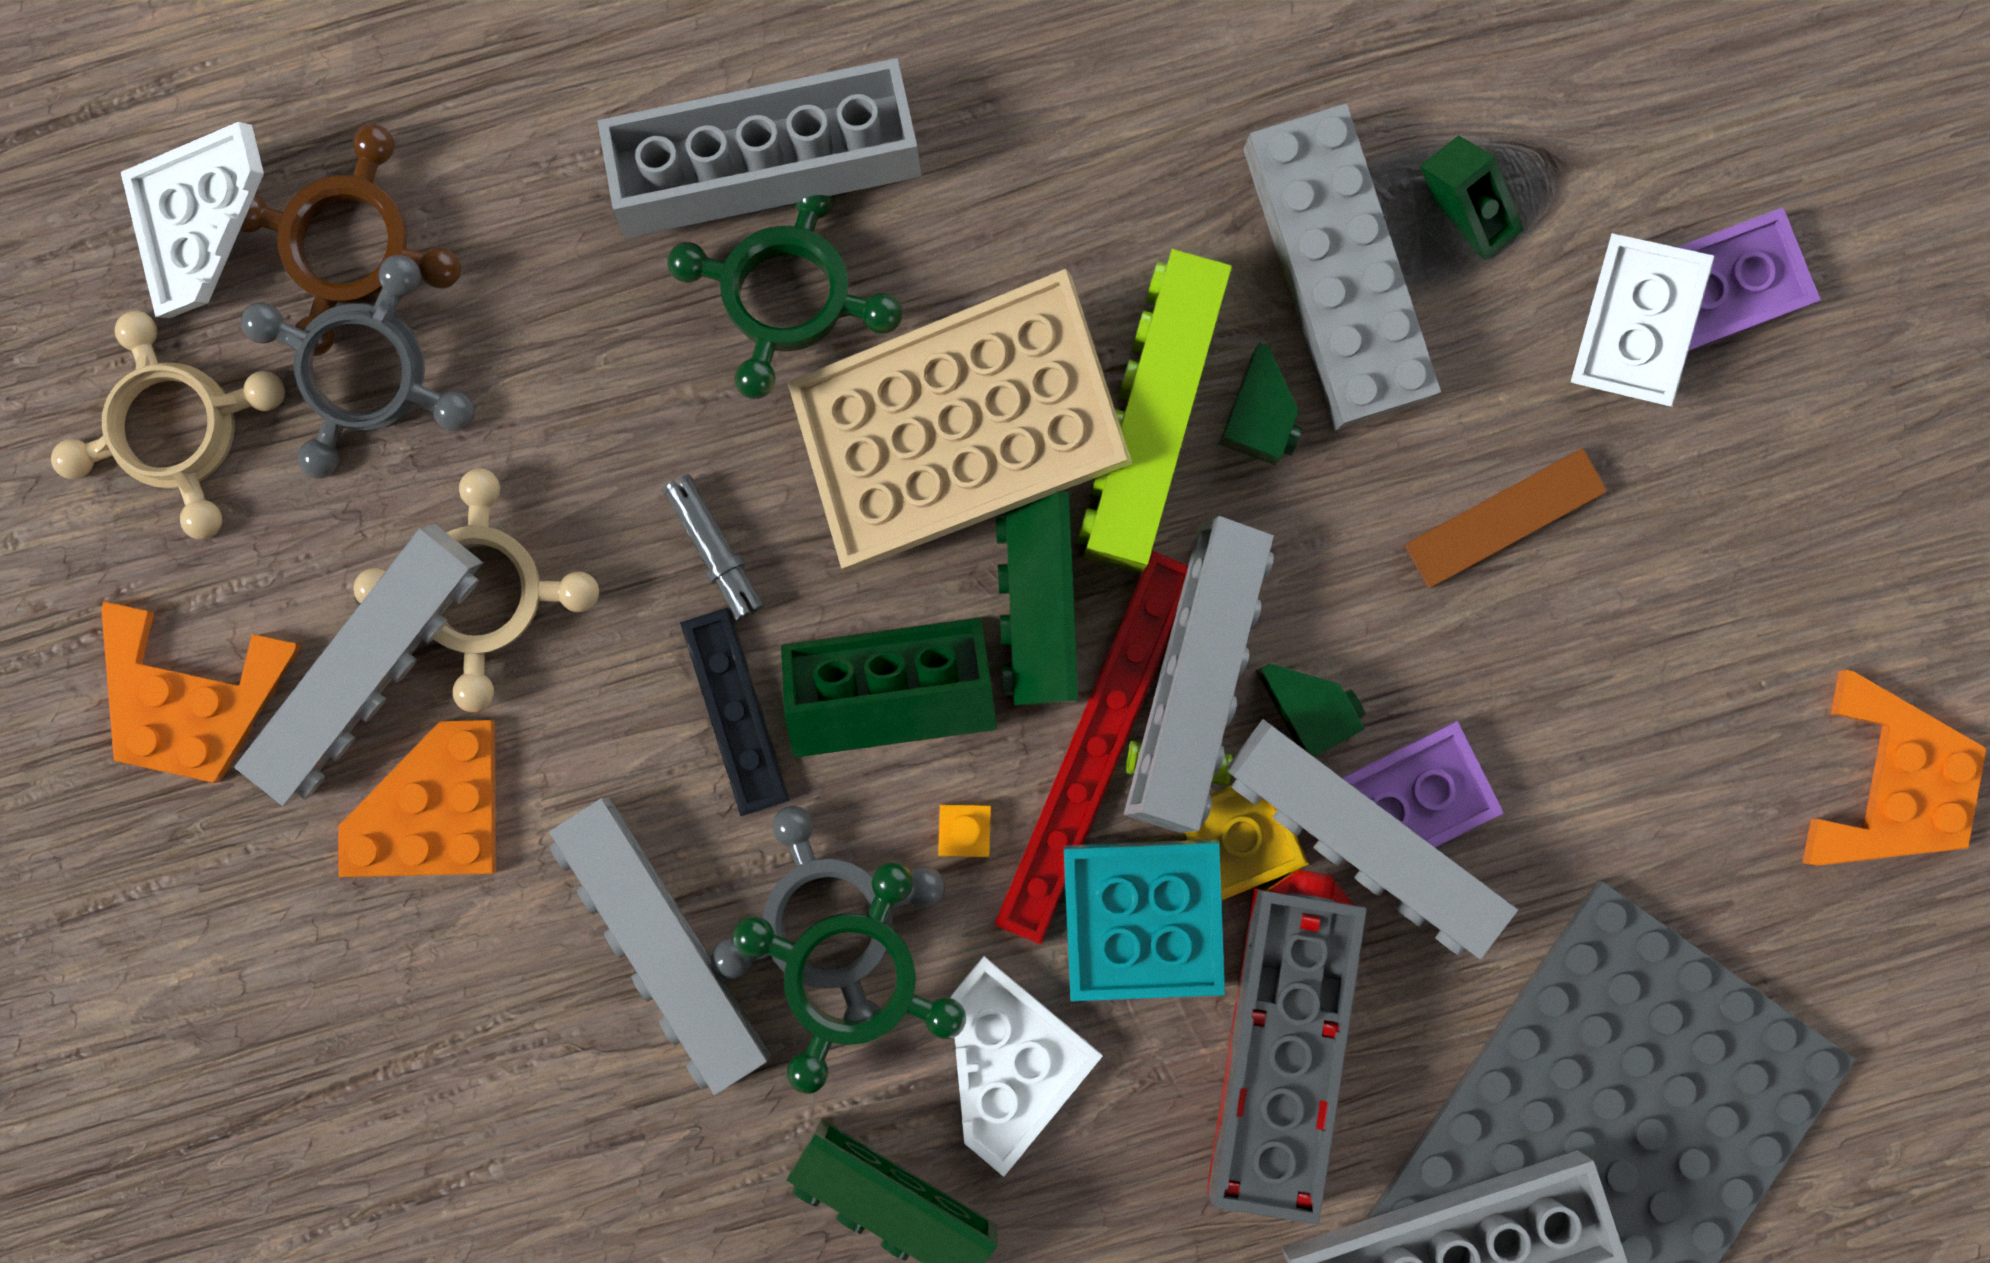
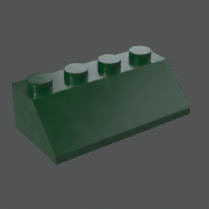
[995,491,1078,706]
[781,617,997,758]
[786,1119,998,1263]

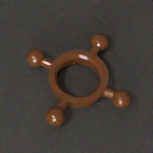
[240,124,461,357]

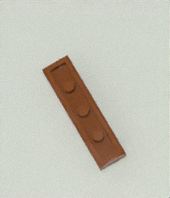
[1404,448,1608,589]

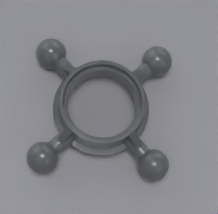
[241,255,474,478]
[711,806,945,1021]

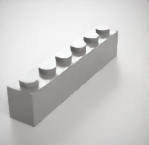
[1124,516,1274,833]
[234,523,483,806]
[1226,719,1518,960]
[549,798,771,1096]

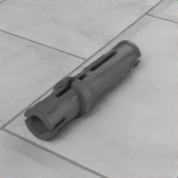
[662,474,765,621]

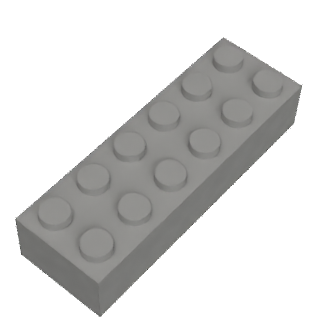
[597,58,922,238]
[1243,103,1441,432]
[1282,1150,1628,1263]

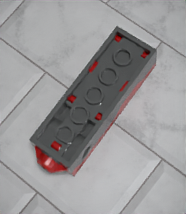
[1206,869,1367,1225]

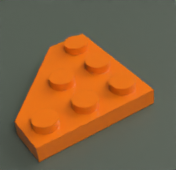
[338,720,496,877]

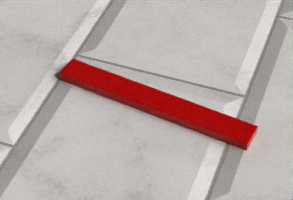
[994,550,1188,945]

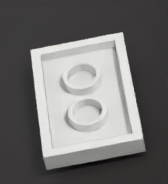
[1571,233,1715,407]

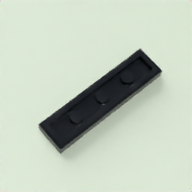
[680,607,791,816]

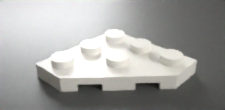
[121,122,264,319]
[951,956,1103,1177]

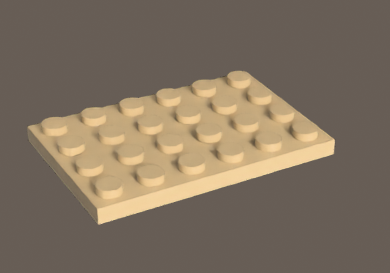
[787,269,1132,572]

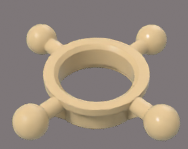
[51,311,285,540]
[353,468,599,713]

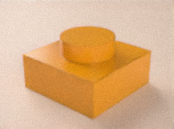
[938,804,991,857]

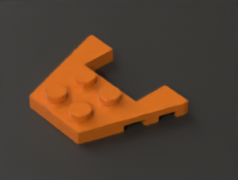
[101,601,302,783]
[1802,670,1987,866]

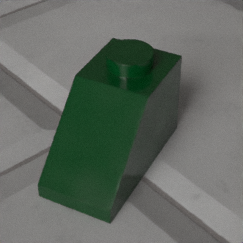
[1420,135,1524,260]
[1219,342,1302,465]
[1255,663,1366,757]

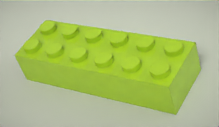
[1077,249,1232,574]

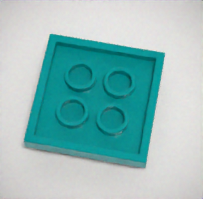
[1064,839,1225,1001]

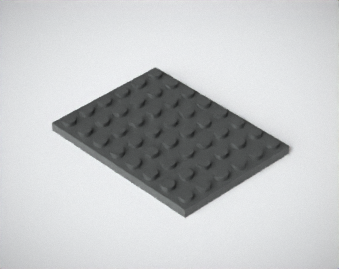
[1367,880,1856,1263]

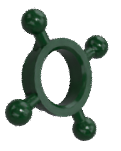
[667,195,903,399]
[732,862,966,1094]

